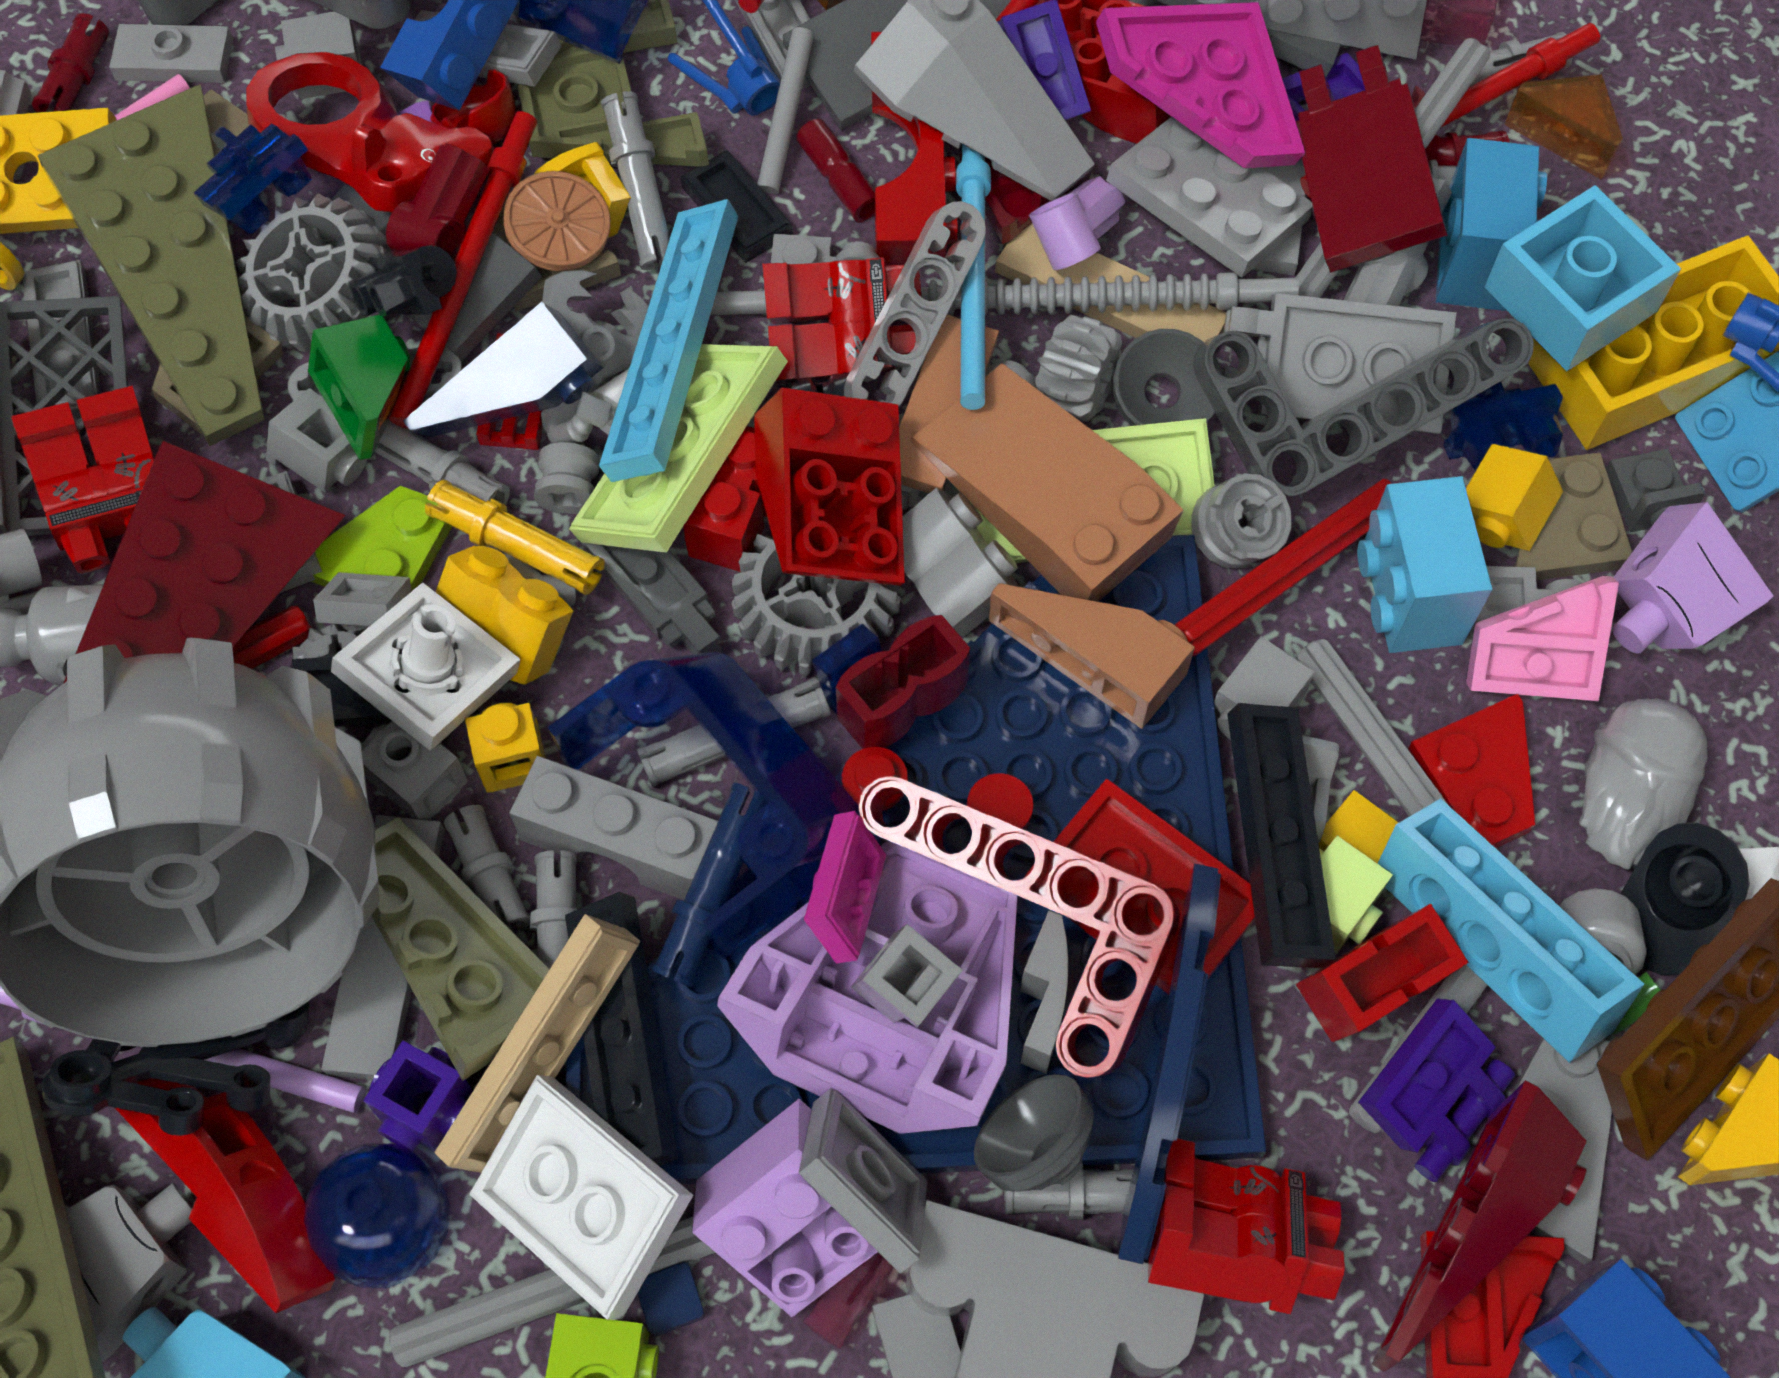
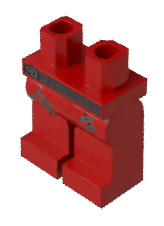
[762,257,926,385]
[11,385,154,574]
[1148,1138,1345,1315]

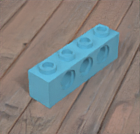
[1378,798,1644,1063]

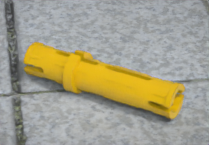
[425,479,605,595]

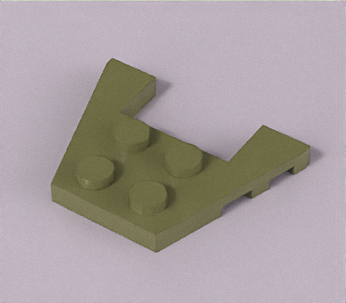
[517,0,709,167]

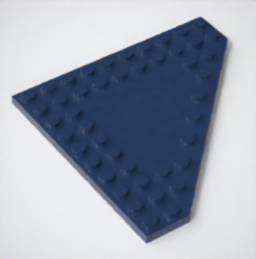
[566,535,1266,1185]

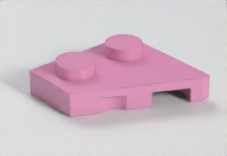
[1467,576,1619,701]

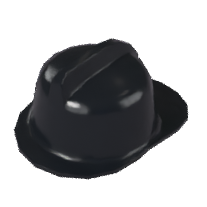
[1620,823,1750,975]

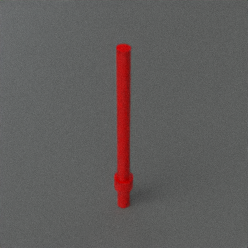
[1300,23,1600,198]
[389,111,538,429]

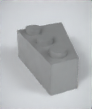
[1250,0,1427,59]

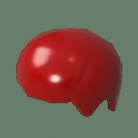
[430,69,516,146]

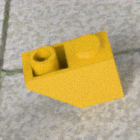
[1678,1053,1779,1185]

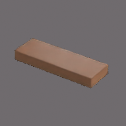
[899,314,999,493]

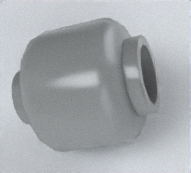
[1559,888,1647,975]

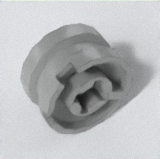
[1191,473,1292,568]

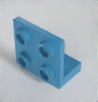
[1675,351,1779,513]

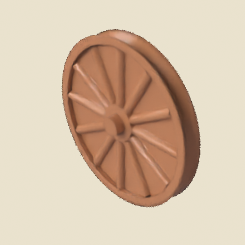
[503,171,610,271]

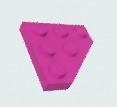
[1096,2,1305,169]

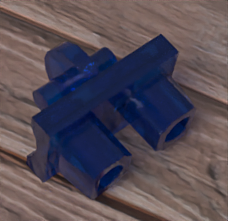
[193,123,312,234]
[1443,381,1563,471]

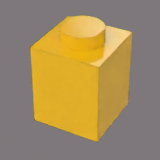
[1466,444,1564,551]

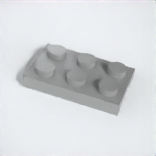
[1106,117,1313,278]

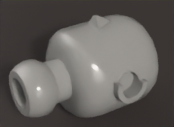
[0,584,103,686]

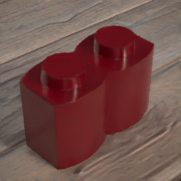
[836,615,970,749]

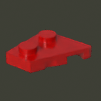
[1408,693,1536,848]

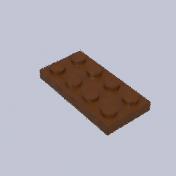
[1596,878,1779,1161]

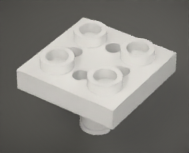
[331,582,520,751]

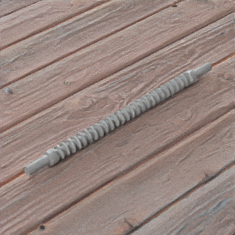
[710,272,1299,316]

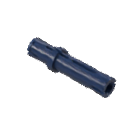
[651,782,773,988]

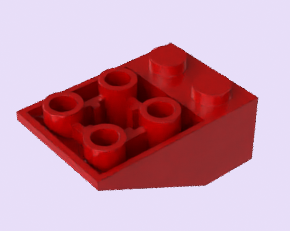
[1037,0,1172,144]
[754,387,905,586]

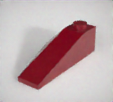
[1371,1080,1587,1372]

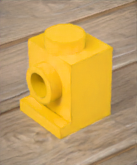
[465,703,546,793]

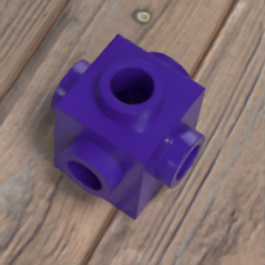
[363,1040,474,1153]

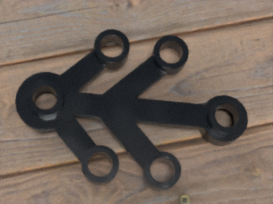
[42,1001,309,1136]

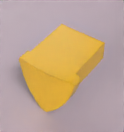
[534,142,631,238]

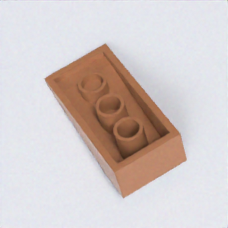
[912,363,1184,602]

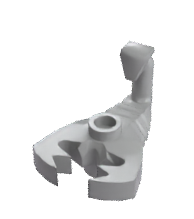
[541,270,649,444]

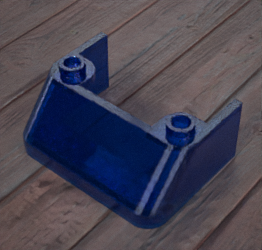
[547,652,860,960]

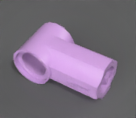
[1029,176,1125,270]

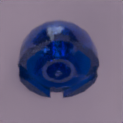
[304,1143,450,1289]

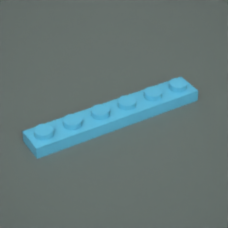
[599,199,738,482]

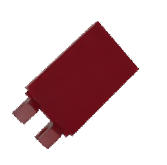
[1296,45,1447,273]

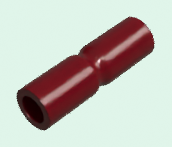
[796,119,875,223]

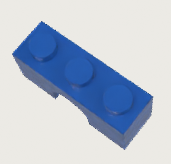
[380,0,519,110]

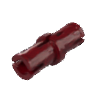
[32,13,109,113]

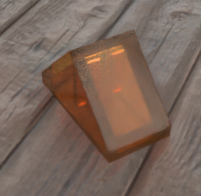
[1504,74,1623,180]

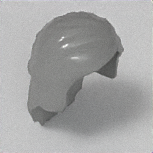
[1579,698,1708,869]

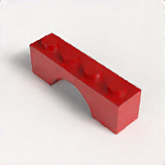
[871,32,958,265]

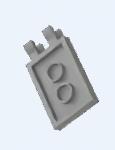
[1221,293,1457,434]

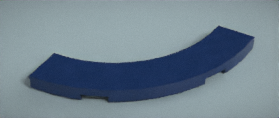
[1118,863,1221,1264]

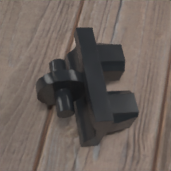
[348,245,457,316]

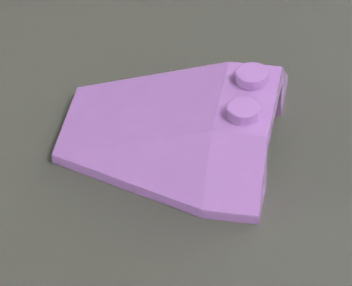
[717,840,1018,1134]

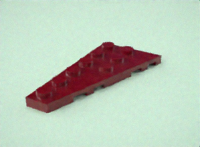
[63,441,346,684]

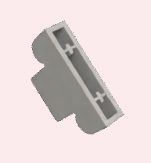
[906,1201,1204,1378]

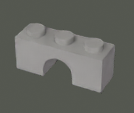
[509,756,718,900]

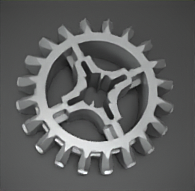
[235,193,388,354]
[732,534,900,678]

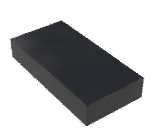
[680,150,793,263]

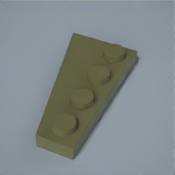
[372,817,550,1081]

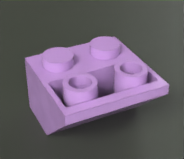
[692,1099,878,1317]

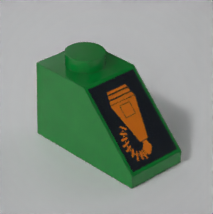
[308,315,410,460]

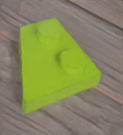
[310,486,452,592]

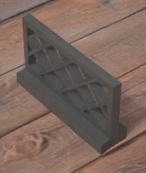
[0,296,128,536]

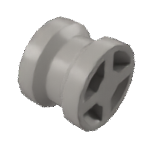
[534,442,600,514]

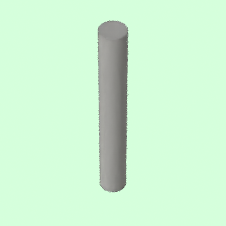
[757,27,814,194]

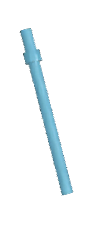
[956,144,991,410]

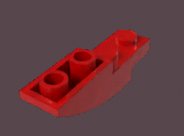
[115,1078,335,1313]

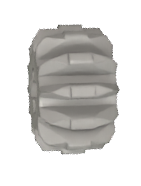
[1035,315,1122,422]

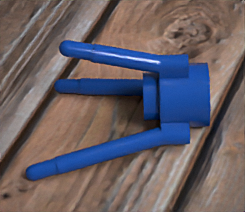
[668,0,781,116]
[1722,292,1779,392]

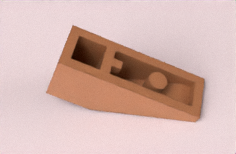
[989,583,1195,729]

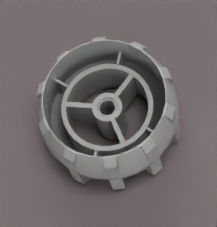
[0,638,380,1047]

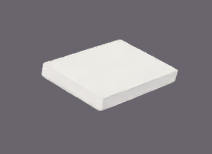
[469,1075,693,1320]

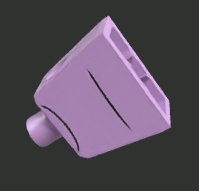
[1612,502,1773,653]

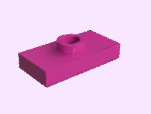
[804,811,886,964]

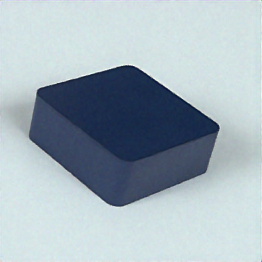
[637,1262,705,1337]

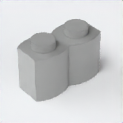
[902,488,1019,637]

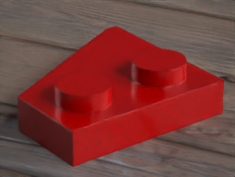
[1420,1231,1565,1378]

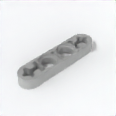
[844,201,986,407]

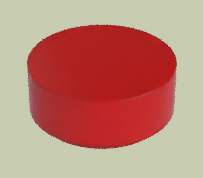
[967,773,1033,831]

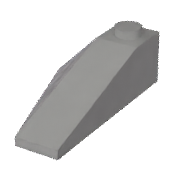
[853,0,1095,201]

